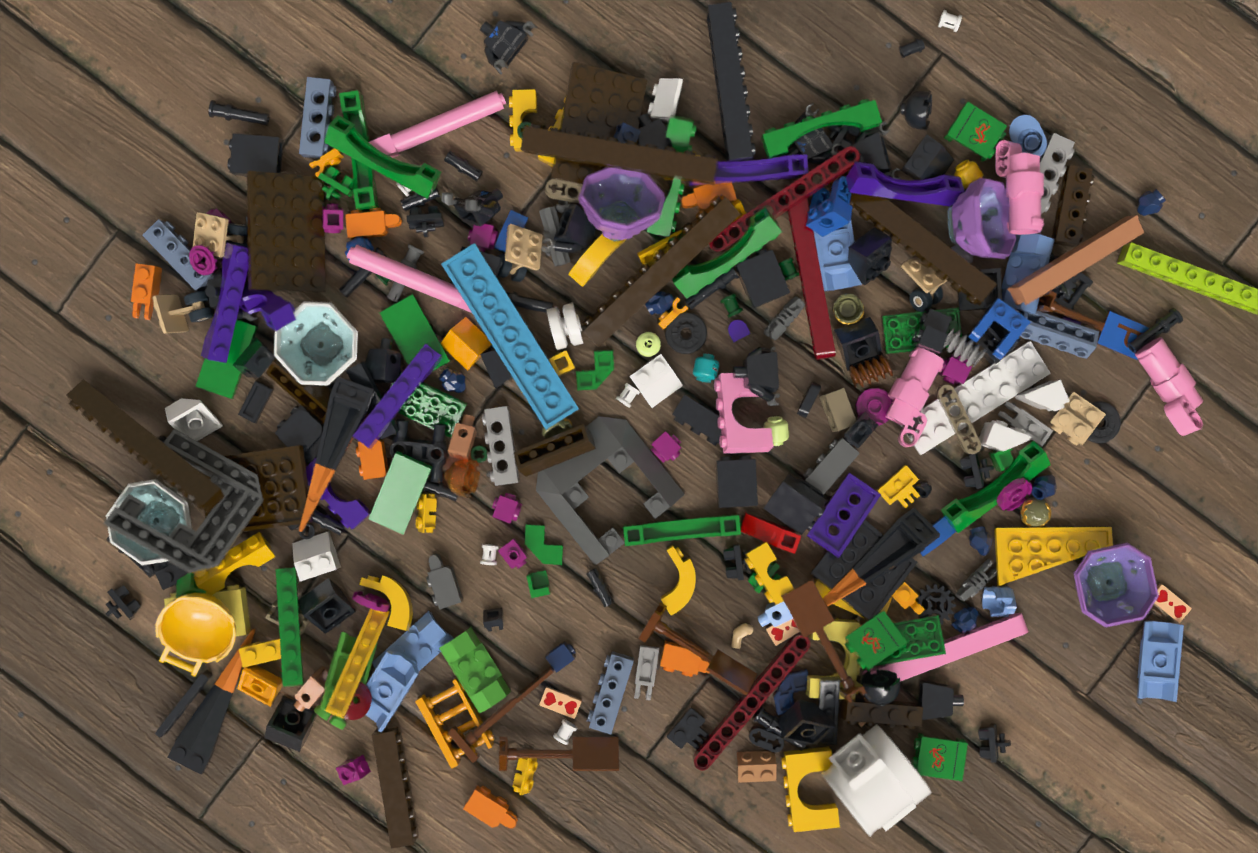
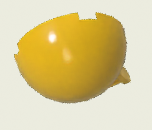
[156,593,236,676]

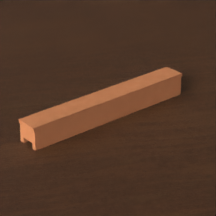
[1007,215,1144,305]

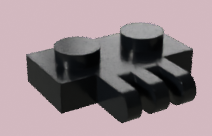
[666,707,710,750]

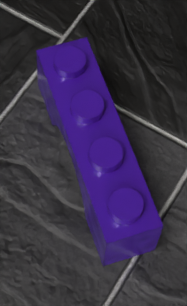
[240,285,297,331]
[306,458,371,529]

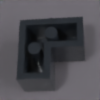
[911,309,952,354]

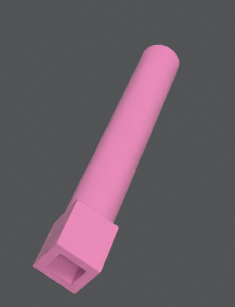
[368,91,506,158]
[347,245,472,313]

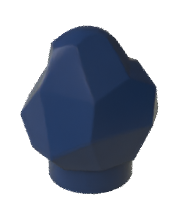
[1137,189,1166,216]
[645,291,674,315]
[439,367,466,393]
[1031,475,1057,500]
[969,527,993,556]
[952,607,978,634]

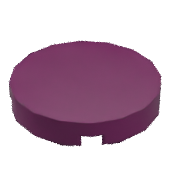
[855,388,893,426]
[997,478,1032,511]
[352,590,390,612]

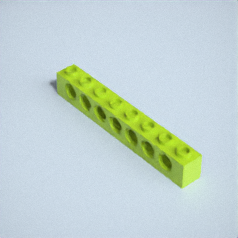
[1117,243,1258,315]

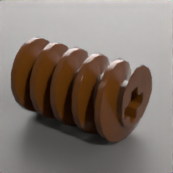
[849,355,893,389]

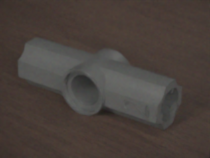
[539,206,570,267]

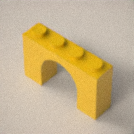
[781,746,840,832]

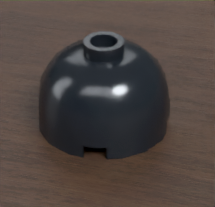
[901,90,932,130]
[861,670,900,706]

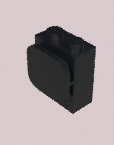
[227,134,284,177]
[735,249,790,309]
[275,405,324,465]
[716,455,758,508]
[764,473,827,535]

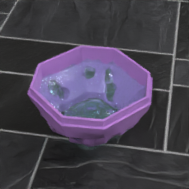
[578,167,666,241]
[948,178,1016,259]
[1074,543,1159,627]

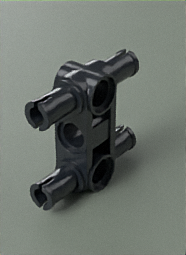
[390,419,448,482]

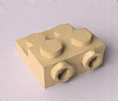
[1050,391,1106,446]

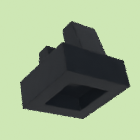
[483,608,503,632]

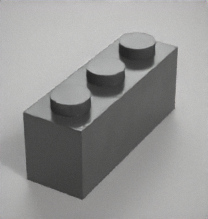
[803,438,860,495]

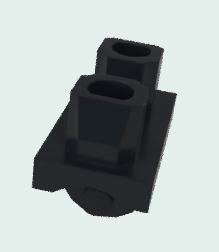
[828,125,861,151]
[406,206,444,238]
[844,411,878,448]
[960,453,994,489]
[723,544,751,581]
[105,585,141,620]
[978,724,1011,763]

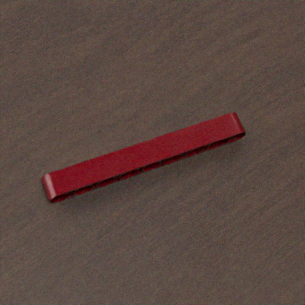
[709,147,860,253]
[785,189,836,360]
[693,633,810,771]

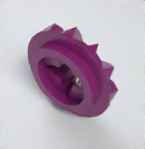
[189,244,217,275]

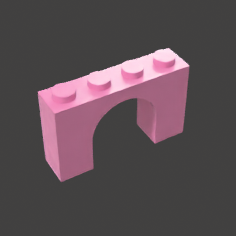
[714,373,773,453]

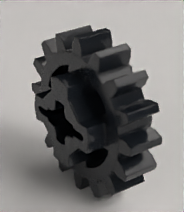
[914,583,956,625]

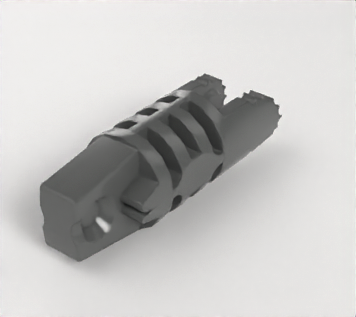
[764,296,805,341]
[956,559,997,601]

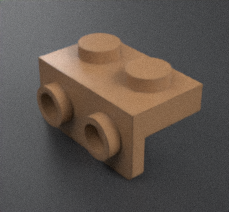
[737,751,777,783]

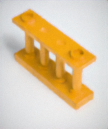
[415,677,495,769]

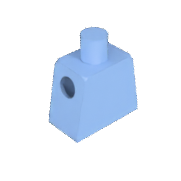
[757,601,793,627]

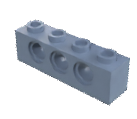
[299,77,336,159]

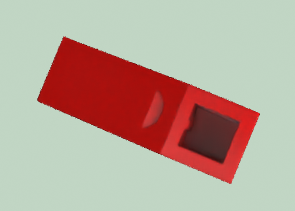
[740,513,801,554]

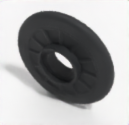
[665,312,707,354]
[1088,401,1121,443]

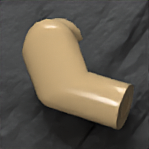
[731,623,753,649]

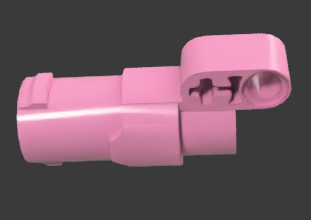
[996,140,1044,235]
[1135,337,1204,436]
[885,347,944,447]

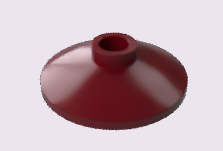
[344,682,372,720]

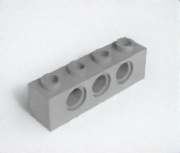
[1040,133,1075,214]
[482,406,520,486]

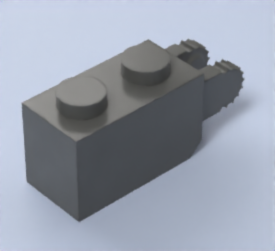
[426,553,463,609]

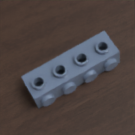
[142,219,215,291]
[1020,310,1099,359]
[587,651,634,734]

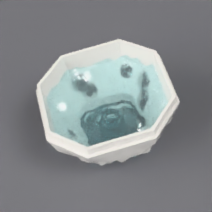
[274,301,358,385]
[106,479,192,565]

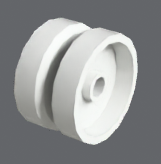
[547,303,583,350]

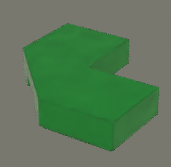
[576,350,614,391]
[525,524,563,565]

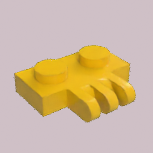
[876,465,920,508]

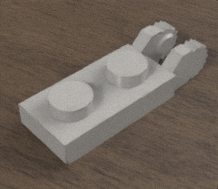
[998,401,1053,447]
[634,645,659,700]

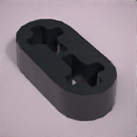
[797,382,821,418]
[749,726,784,753]

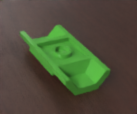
[439,627,511,713]
[320,632,377,711]

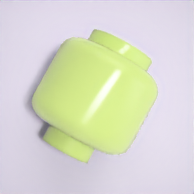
[636,332,661,357]
[763,416,789,446]

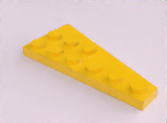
[994,527,1113,586]

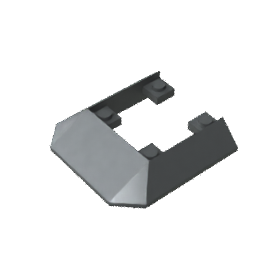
[536,417,685,565]
[104,429,263,573]

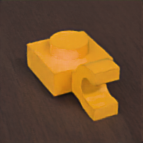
[309,148,344,177]
[658,297,688,330]
[892,582,925,615]

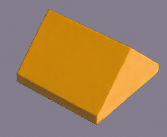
[441,317,492,371]
[237,665,283,707]

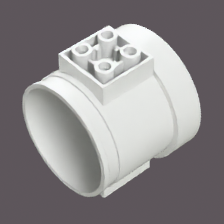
[821,724,931,836]

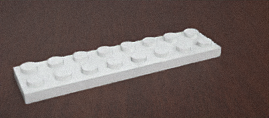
[901,341,1051,455]

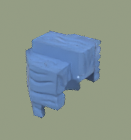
[982,586,1017,617]

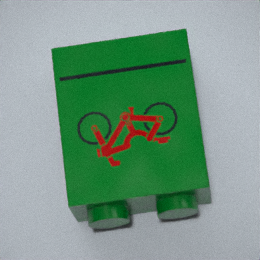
[944,102,1007,162]
[845,611,907,672]
[911,732,968,781]

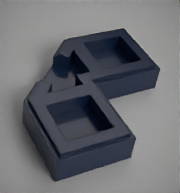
[773,669,808,715]

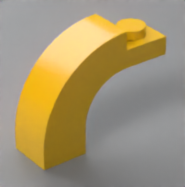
[568,234,626,287]
[661,545,696,616]
[360,575,413,631]

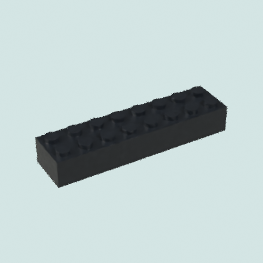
[706,2,756,162]

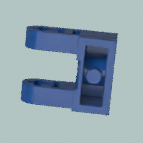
[806,176,853,237]
[968,298,1031,360]

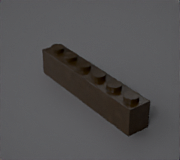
[372,727,419,849]

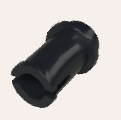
[899,38,925,58]

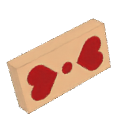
[1154,584,1192,623]
[766,619,800,646]
[539,686,582,719]

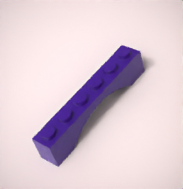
[689,154,808,186]
[846,162,965,207]
[201,243,248,363]
[353,344,442,449]

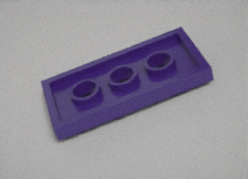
[806,473,881,558]

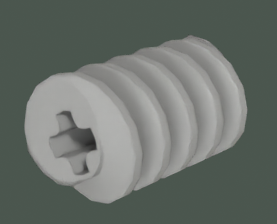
[943,329,986,368]

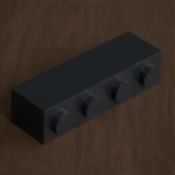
[672,395,739,456]

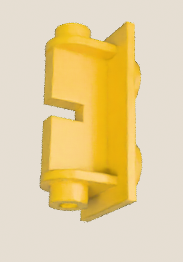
[415,493,437,533]
[512,758,538,795]

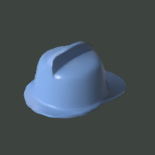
[1009,115,1047,157]

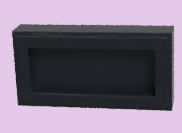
[238,381,274,423]

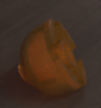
[445,459,480,498]

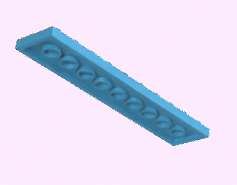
[442,243,579,429]

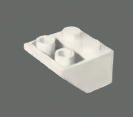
[979,420,1031,451]

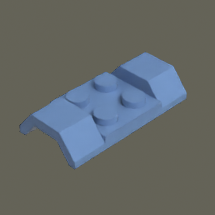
[813,220,862,291]
[1002,234,1054,314]
[372,611,454,671]
[1137,620,1184,702]
[366,651,419,733]

